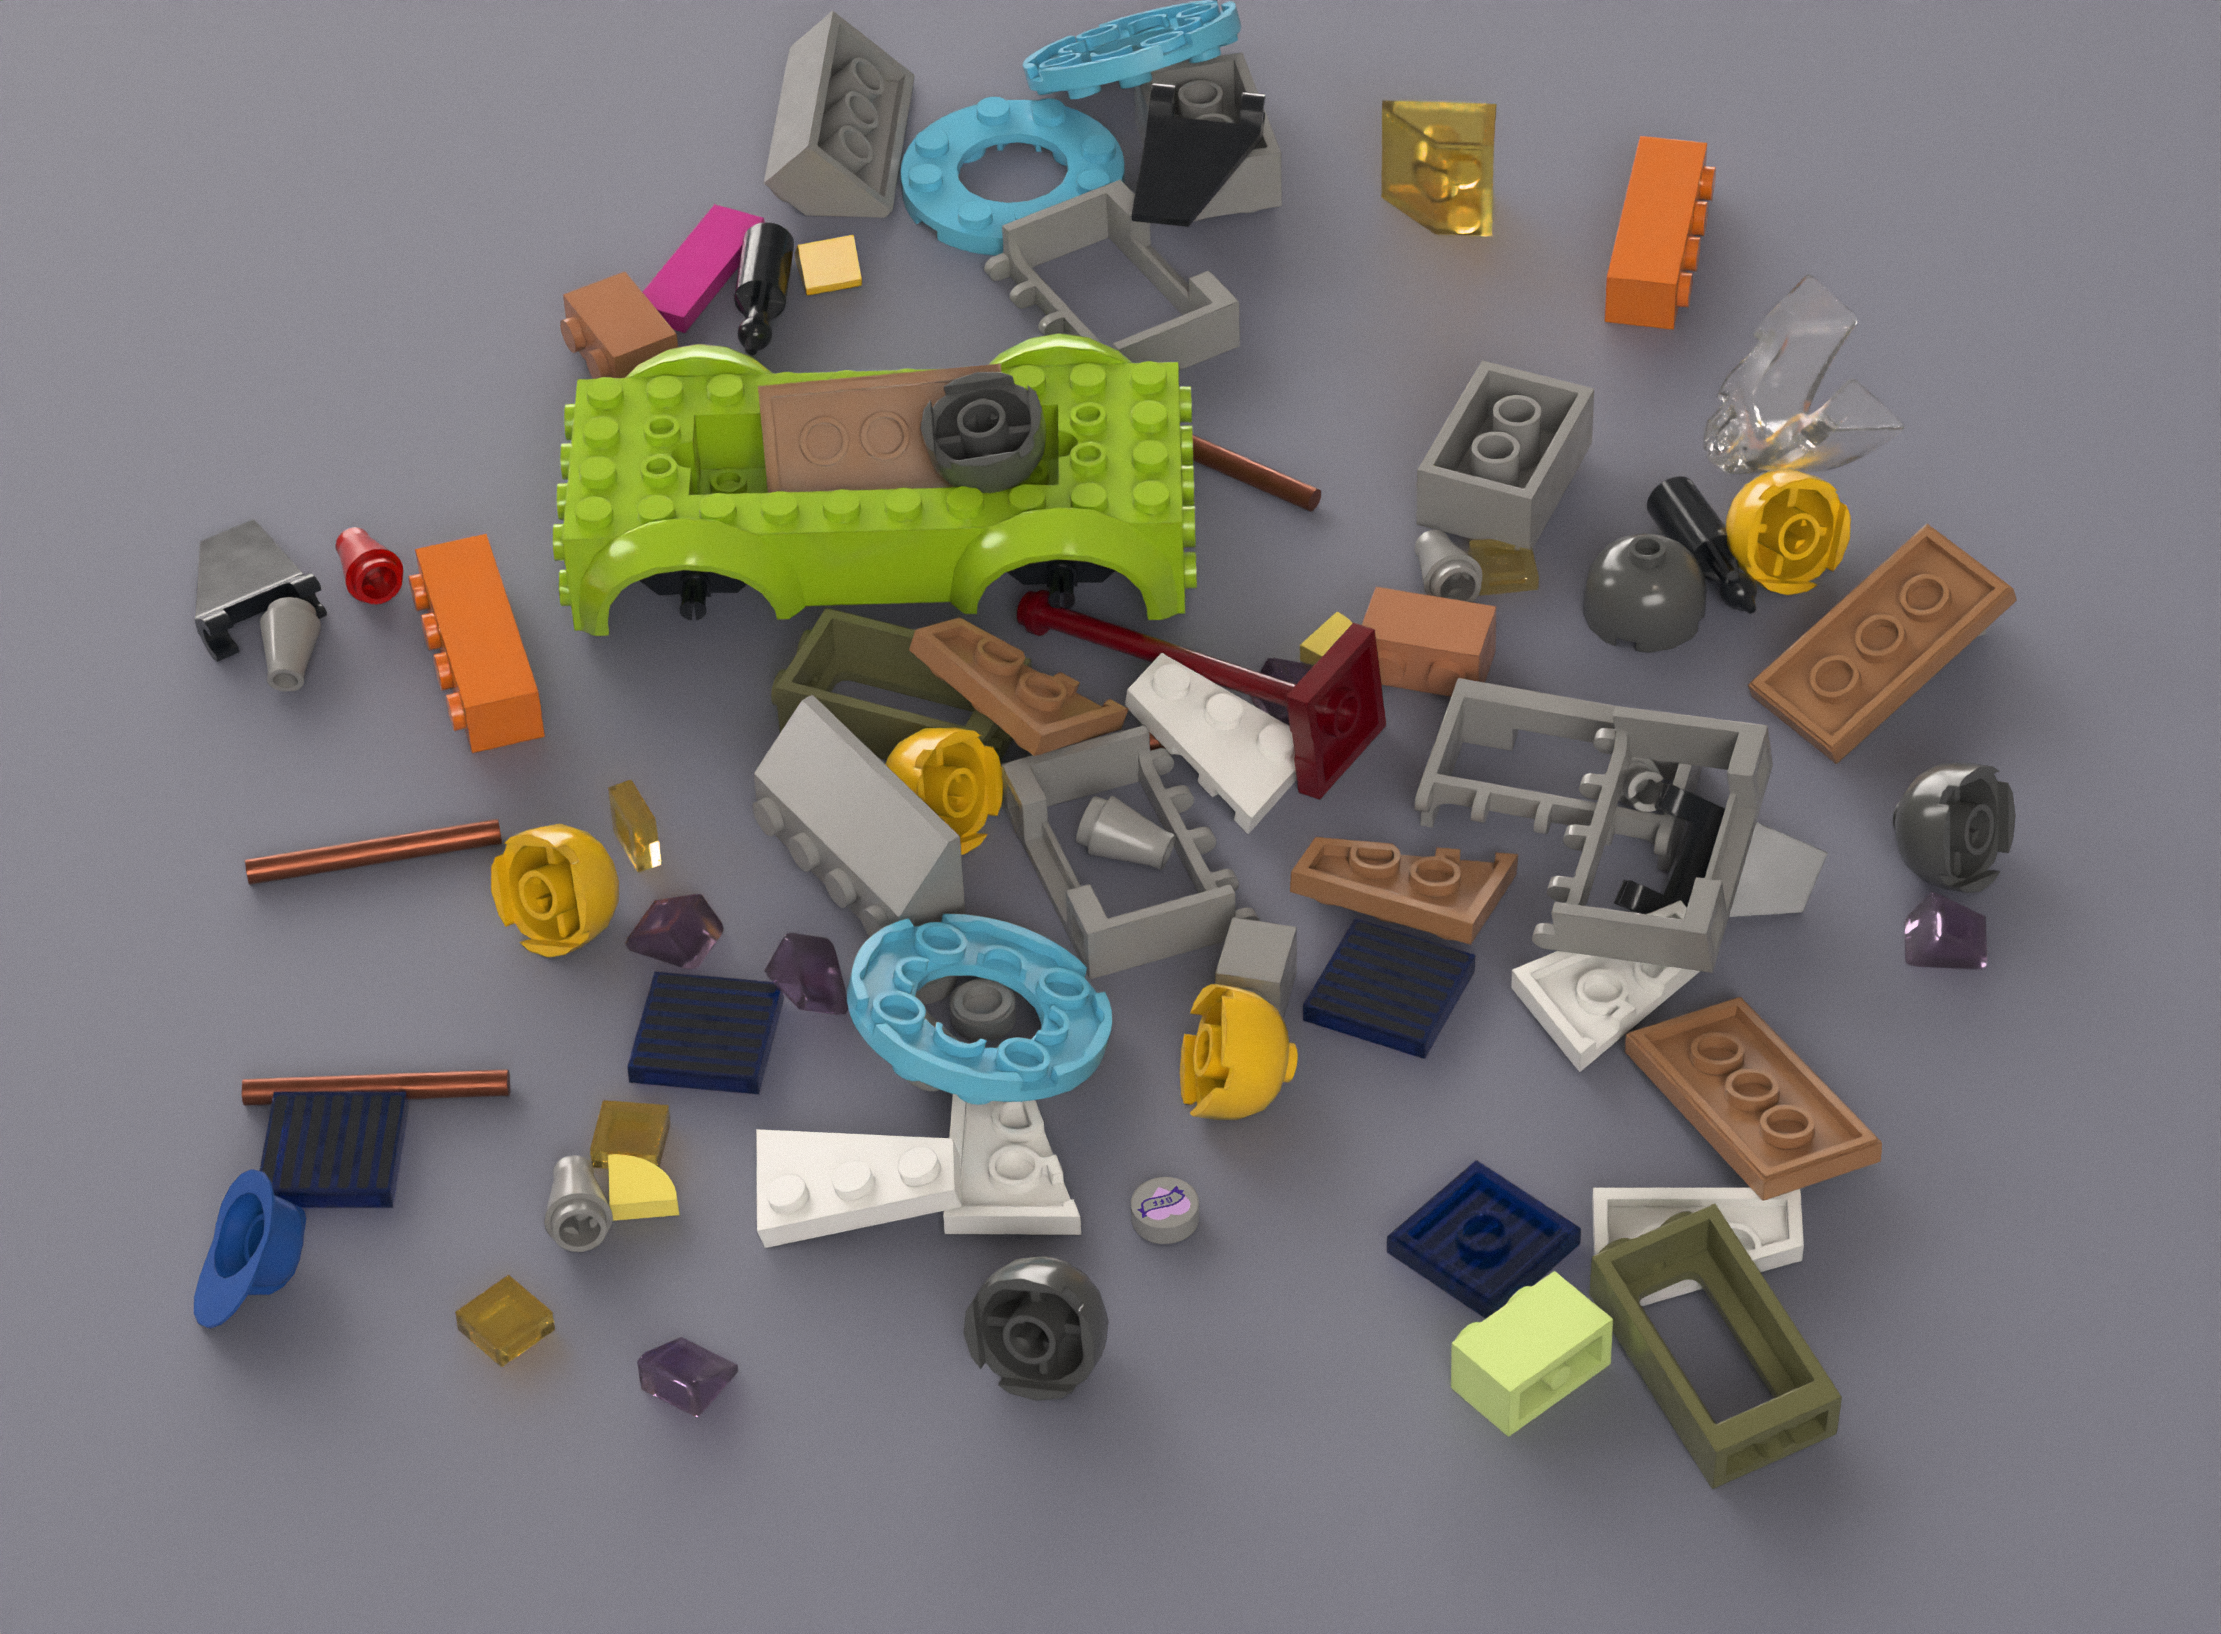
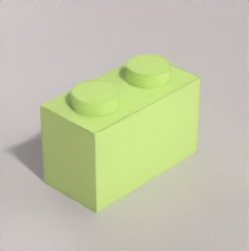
[1451,1271,1613,1437]

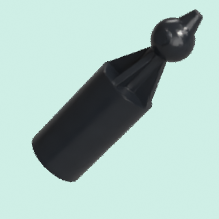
[734,222,794,356]
[1647,476,1757,614]

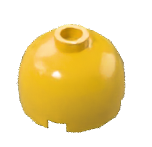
[1726,469,1851,595]
[885,727,1003,855]
[491,823,619,957]
[1179,984,1298,1120]

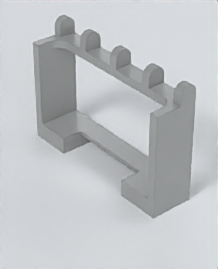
[984,179,1240,371]
[1415,678,1703,871]
[1532,706,1773,973]
[1002,725,1260,979]

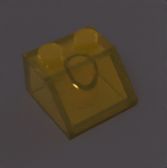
[1381,100,1497,236]

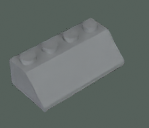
[764,11,915,218]
[753,695,965,937]

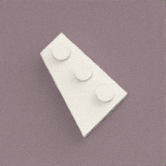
[1125,653,1297,834]
[1511,900,1700,1072]
[943,1094,1081,1235]
[756,1129,962,1248]
[1592,1188,1804,1306]

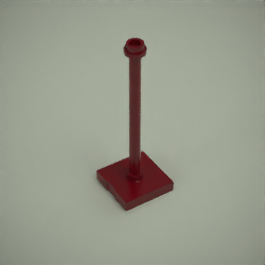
[1017,590,1387,800]

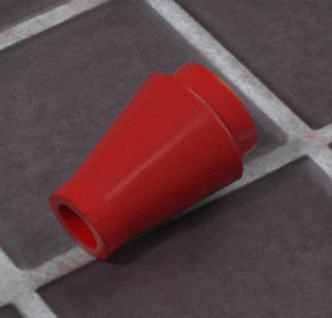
[335,527,404,604]

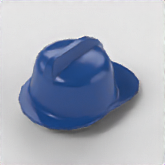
[194,1169,306,1329]

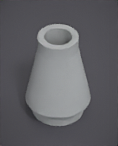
[1415,530,1482,602]
[260,597,321,692]
[1076,796,1176,870]
[544,1155,613,1252]

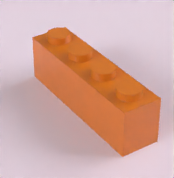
[1605,136,1716,330]
[408,534,545,753]

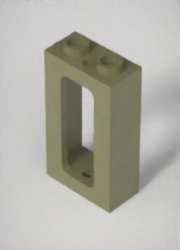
[771,608,1032,761]
[1589,1204,1842,1489]

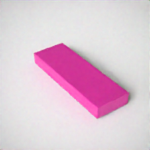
[643,204,765,333]

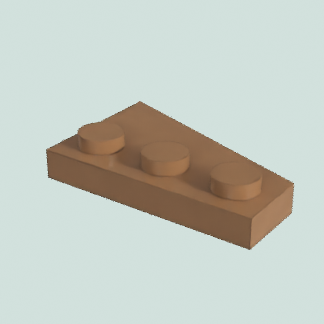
[909,617,1129,756]
[1290,837,1519,945]

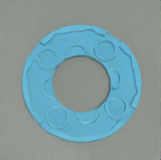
[1022,0,1242,99]
[901,97,1125,256]
[847,914,1112,1105]

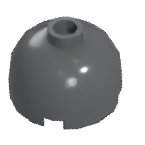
[920,372,1046,493]
[1583,533,1707,653]
[1893,763,2016,893]
[964,1256,1109,1401]

